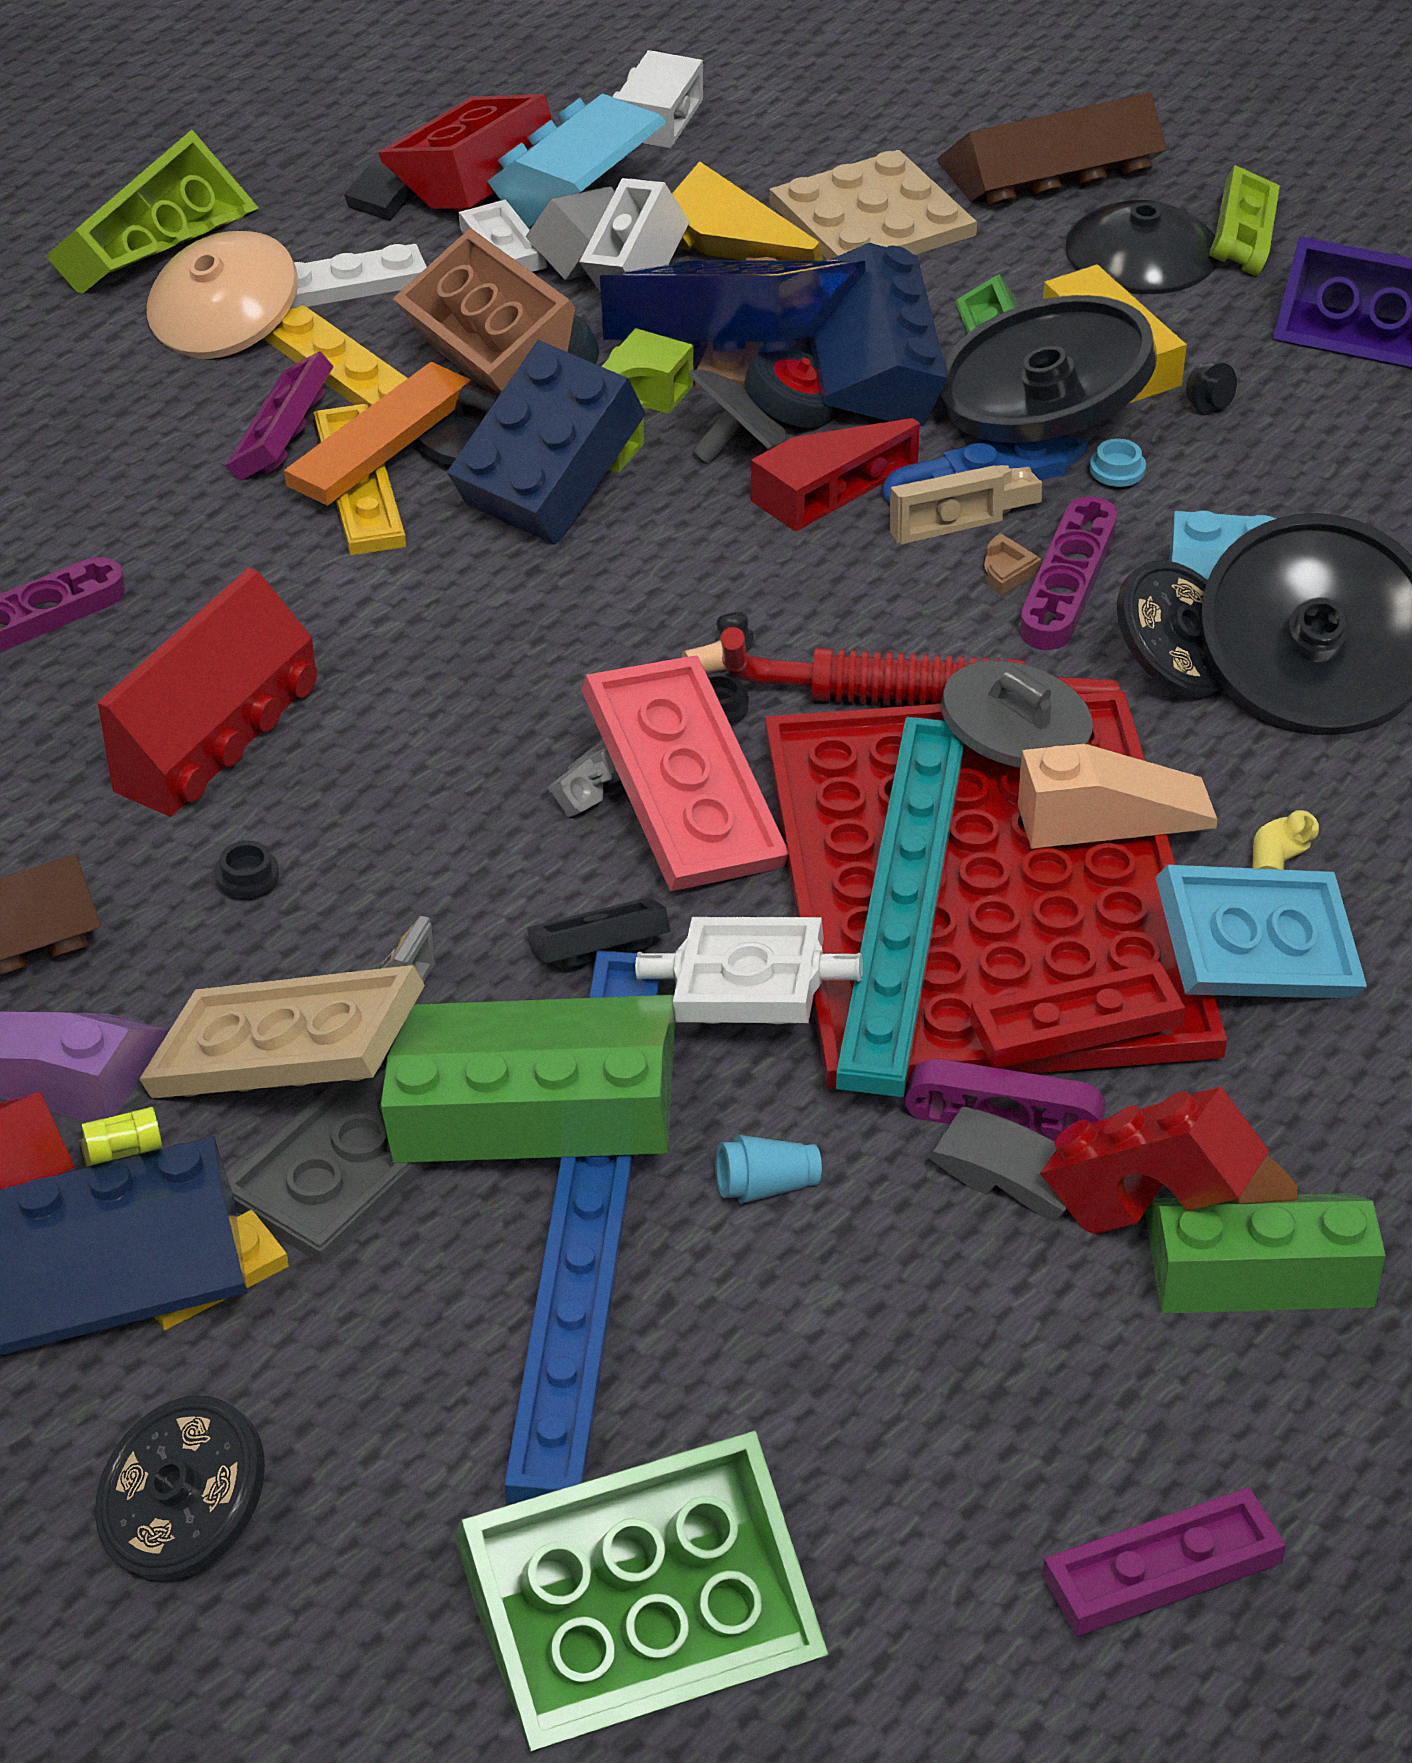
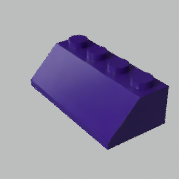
[1273,236,1412,368]

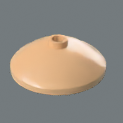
[147,231,298,359]

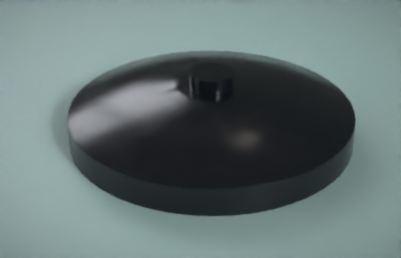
[940,295,1157,443]
[1200,513,1412,735]

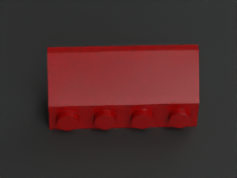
[97,567,317,817]

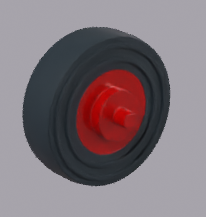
[745,346,837,428]

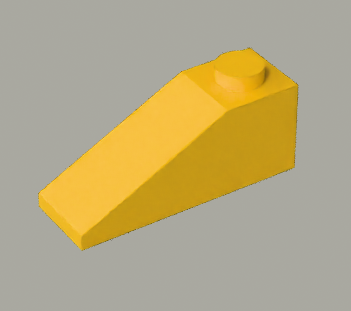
[672,161,823,270]

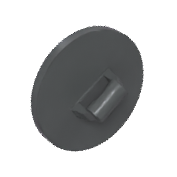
[941,661,1093,768]

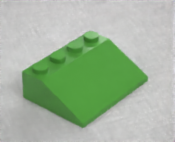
[381,995,675,1163]
[454,1430,828,1752]

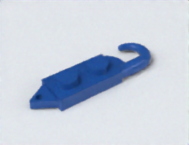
[882,437,1088,505]

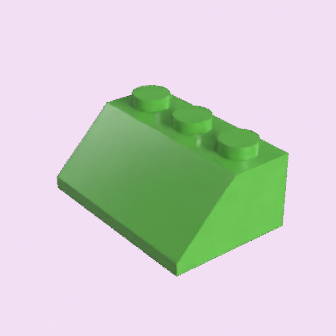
[1145,1193,1386,1313]

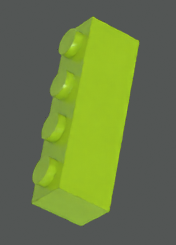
[45,130,259,294]

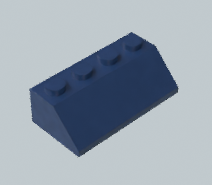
[797,243,948,426]
[0,1136,248,1356]

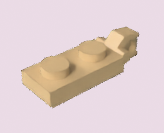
[890,465,1042,544]

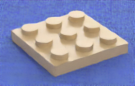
[769,150,977,260]

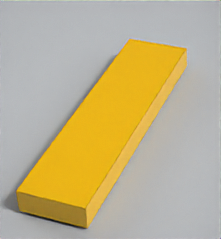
[313,404,406,555]

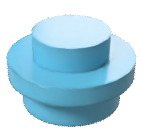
[1090,439,1146,487]

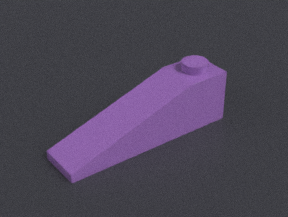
[0,1012,168,1122]

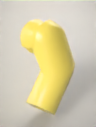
[1252,810,1319,870]

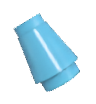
[715,1135,822,1204]

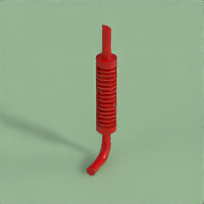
[720,627,1120,706]

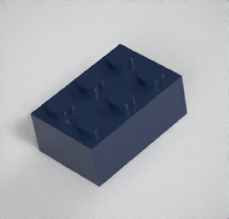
[447,340,646,545]

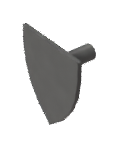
[688,370,786,463]

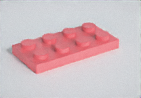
[581,655,788,891]

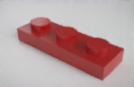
[970,962,1185,1068]

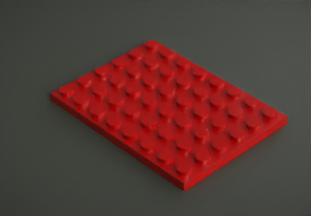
[765,691,1227,1090]

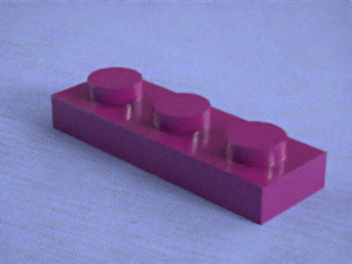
[225,351,334,480]
[1042,1487,1286,1637]

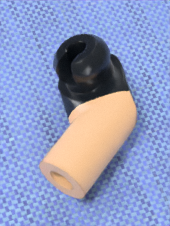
[682,612,754,674]

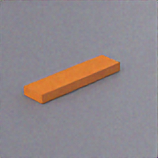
[284,362,473,506]

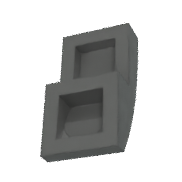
[928,1106,1066,1222]

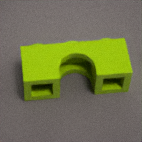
[602,328,693,473]

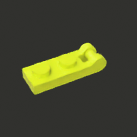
[79,1107,162,1167]

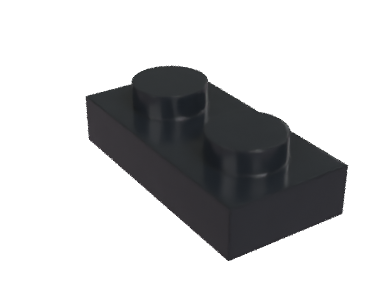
[527,897,671,968]

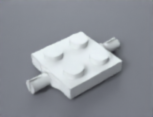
[635,917,863,1024]

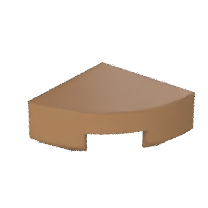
[984,533,1042,595]

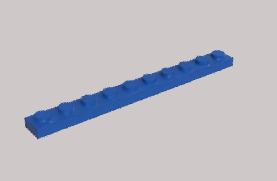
[504,951,662,1504]

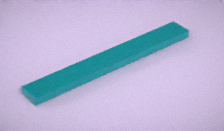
[836,717,965,1097]

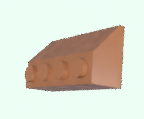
[393,228,575,396]

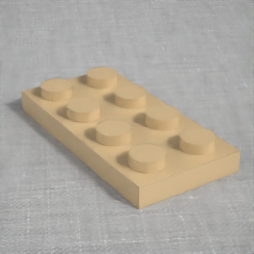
[139,965,425,1098]

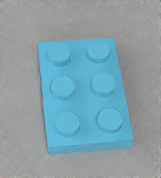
[1155,865,1367,998]

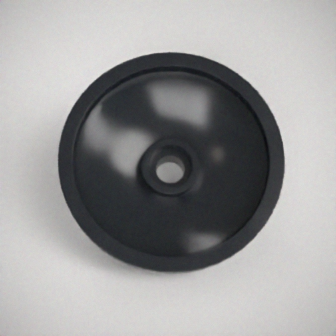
[1065,200,1218,294]

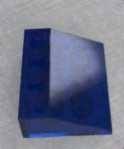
[600,260,866,352]

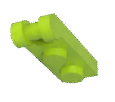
[1209,165,1280,277]

